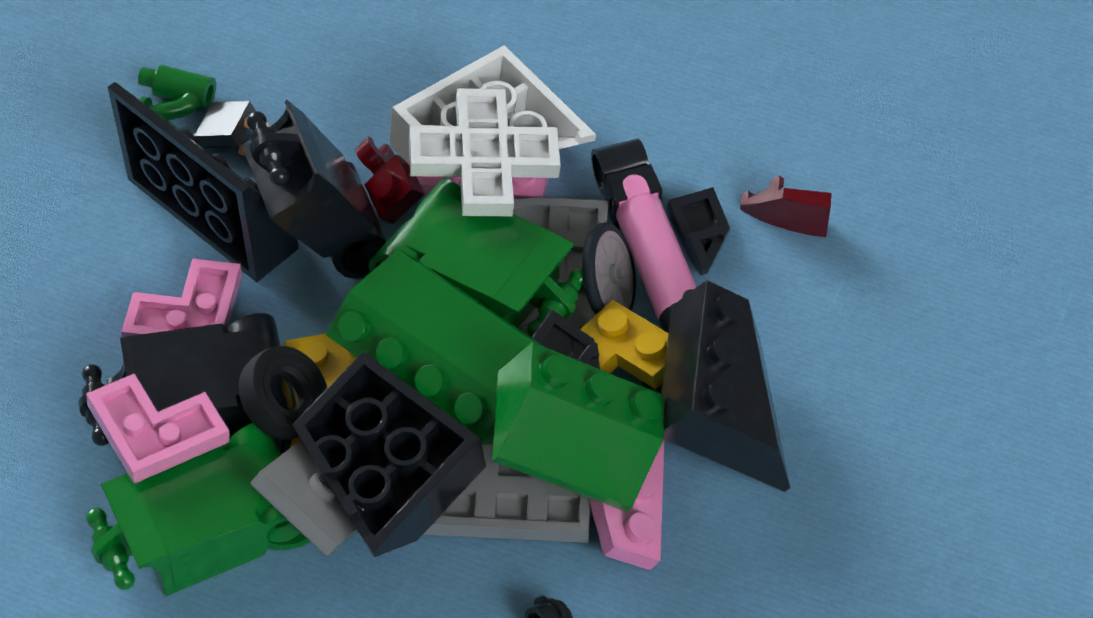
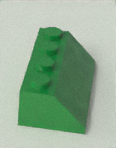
[326,249,544,445]

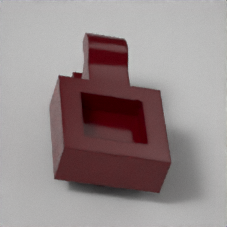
[355,137,425,224]

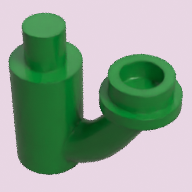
[138,65,216,121]

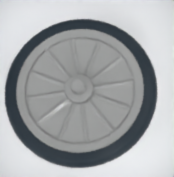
[582,222,636,315]

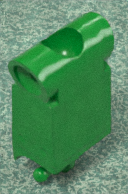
[368,178,584,337]
[86,423,311,596]

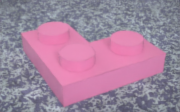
[121,258,242,337]
[86,374,229,484]

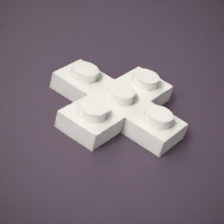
[409,88,561,216]

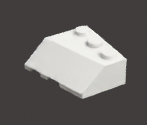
[389,45,596,165]

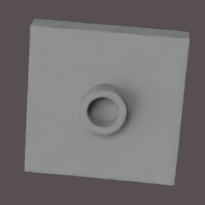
[250,441,357,556]

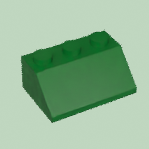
[492,342,665,511]

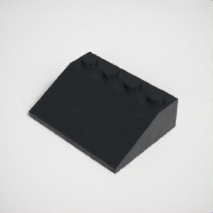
[108,82,299,283]

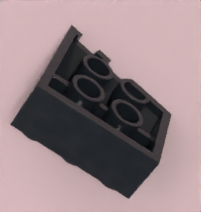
[661,280,790,492]
[292,352,486,558]

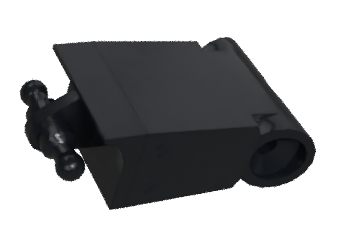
[241,100,387,279]
[78,313,294,463]

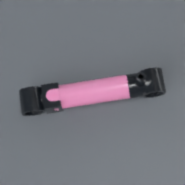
[591,138,697,333]

